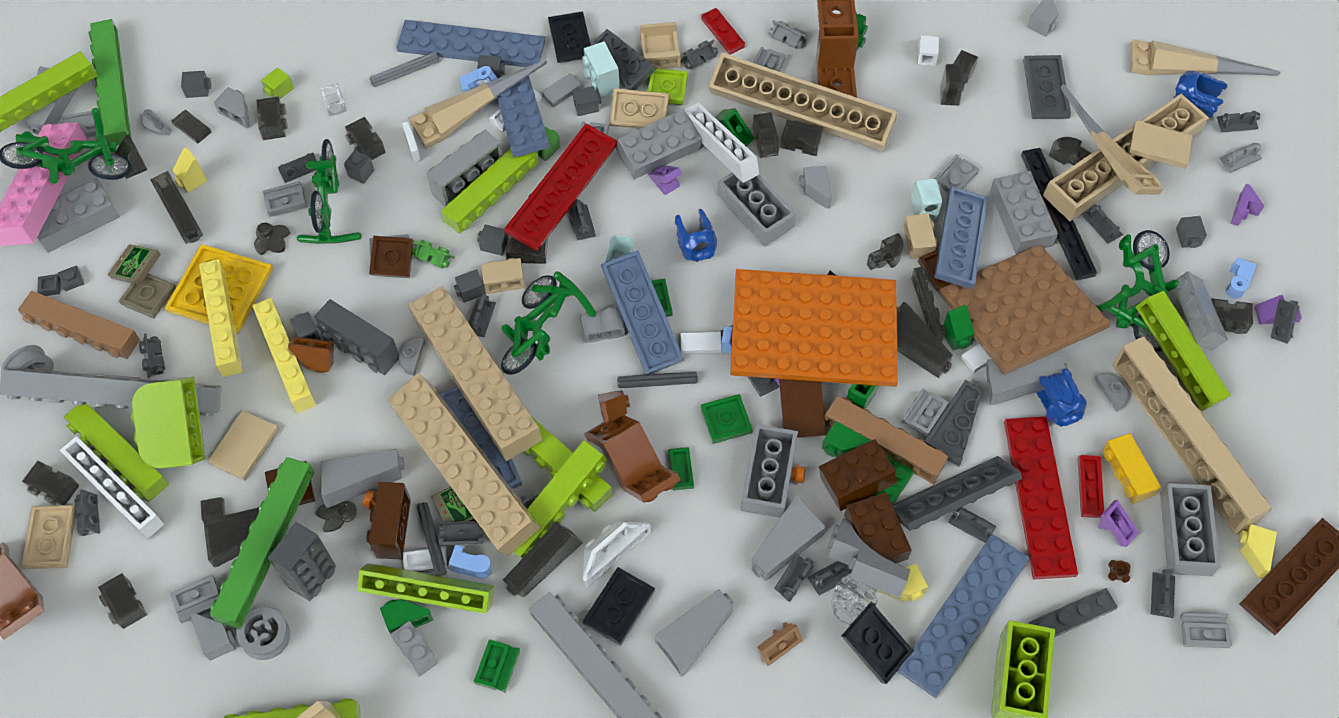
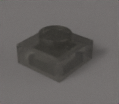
[201,497,225,523]

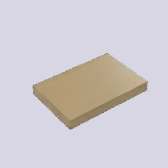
[610,88,669,129]
[1128,120,1193,169]
[208,410,279,481]
[21,505,76,569]

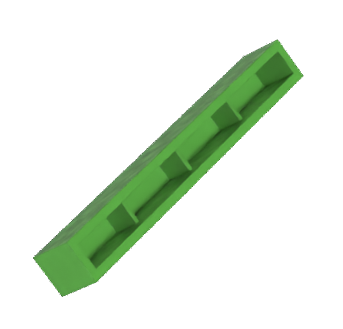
[88,19,132,145]
[210,457,314,629]

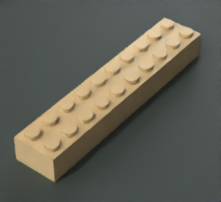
[708,53,898,152]
[1043,94,1209,221]
[408,286,543,461]
[1113,336,1271,535]
[387,373,541,556]

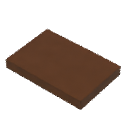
[779,379,826,438]

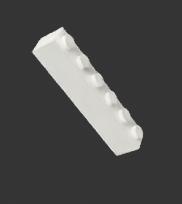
[684,103,759,183]
[59,436,164,539]

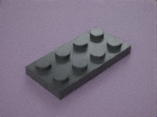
[1023,55,1071,119]

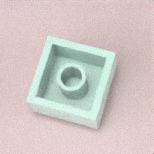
[582,42,620,98]

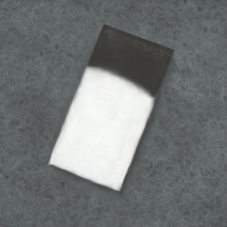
[171,110,212,144]

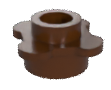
[1108,560,1131,583]

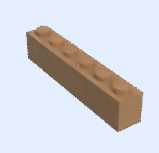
[18,291,140,359]
[825,395,949,485]

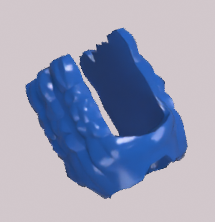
[1173,71,1228,118]
[675,209,717,262]
[1036,368,1087,427]

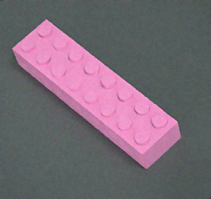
[0,122,88,246]

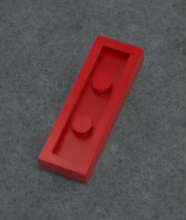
[701,8,745,55]
[1078,455,1104,518]

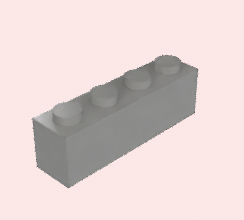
[1174,271,1228,351]

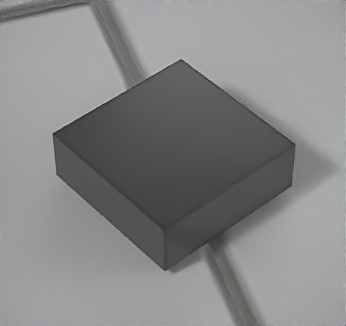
[37,274,60,296]

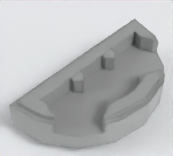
[140,109,172,135]
[398,338,425,376]
[1095,374,1128,411]

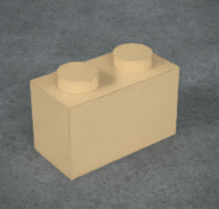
[903,213,939,259]
[481,258,525,294]

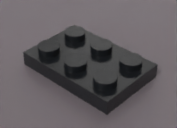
[548,11,591,63]
[583,567,655,646]
[841,603,914,684]

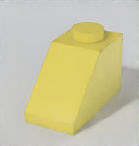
[172,147,207,193]
[1238,524,1277,579]
[875,564,928,602]

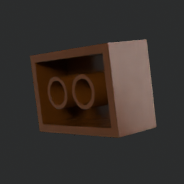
[818,439,897,511]
[366,482,411,560]
[844,492,912,563]

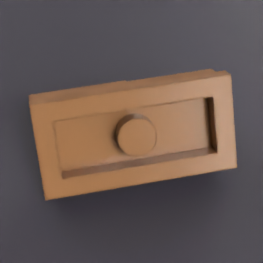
[757,622,803,666]

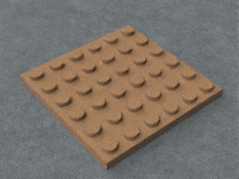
[939,245,1110,375]

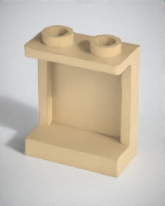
[640,22,680,69]

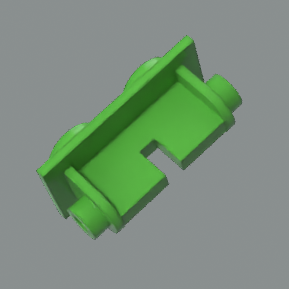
[412,240,455,269]

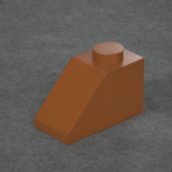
[288,337,334,373]
[598,390,630,423]

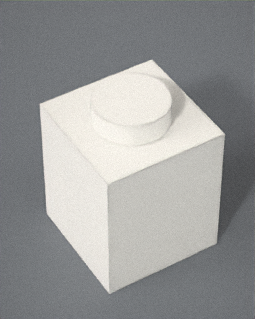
[917,36,939,66]

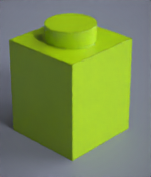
[261,67,294,101]

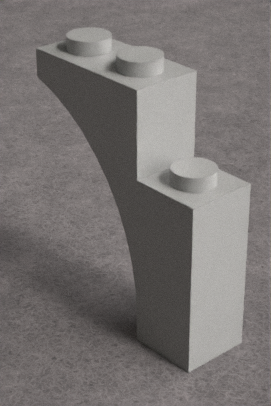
[827,518,910,599]

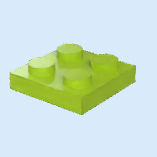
[648,68,688,105]

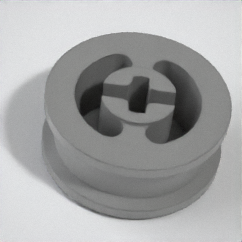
[2,345,54,371]
[236,606,290,660]

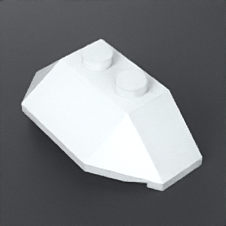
[583,521,651,589]

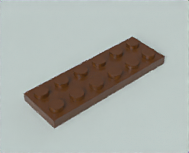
[1239,518,1339,636]

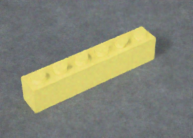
[199,259,243,377]
[252,298,316,413]

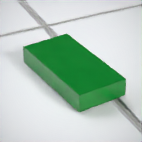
[668,447,694,491]

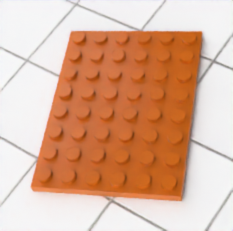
[730,269,898,387]

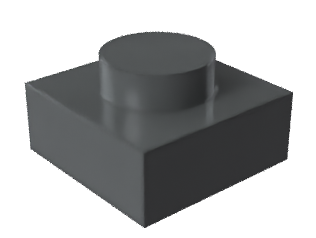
[58,265,85,292]

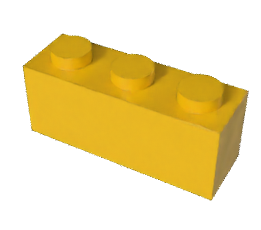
[1102,433,1161,504]

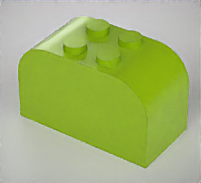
[131,376,205,468]
[991,620,1055,718]

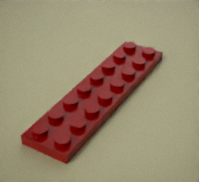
[504,124,617,251]
[1004,416,1078,580]

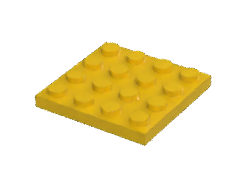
[165,244,273,334]

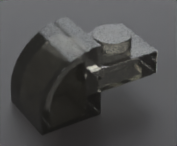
[1049,137,1092,165]
[867,233,903,270]

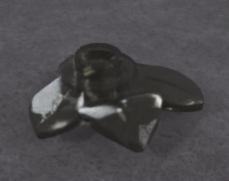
[254,222,291,255]
[315,501,357,532]

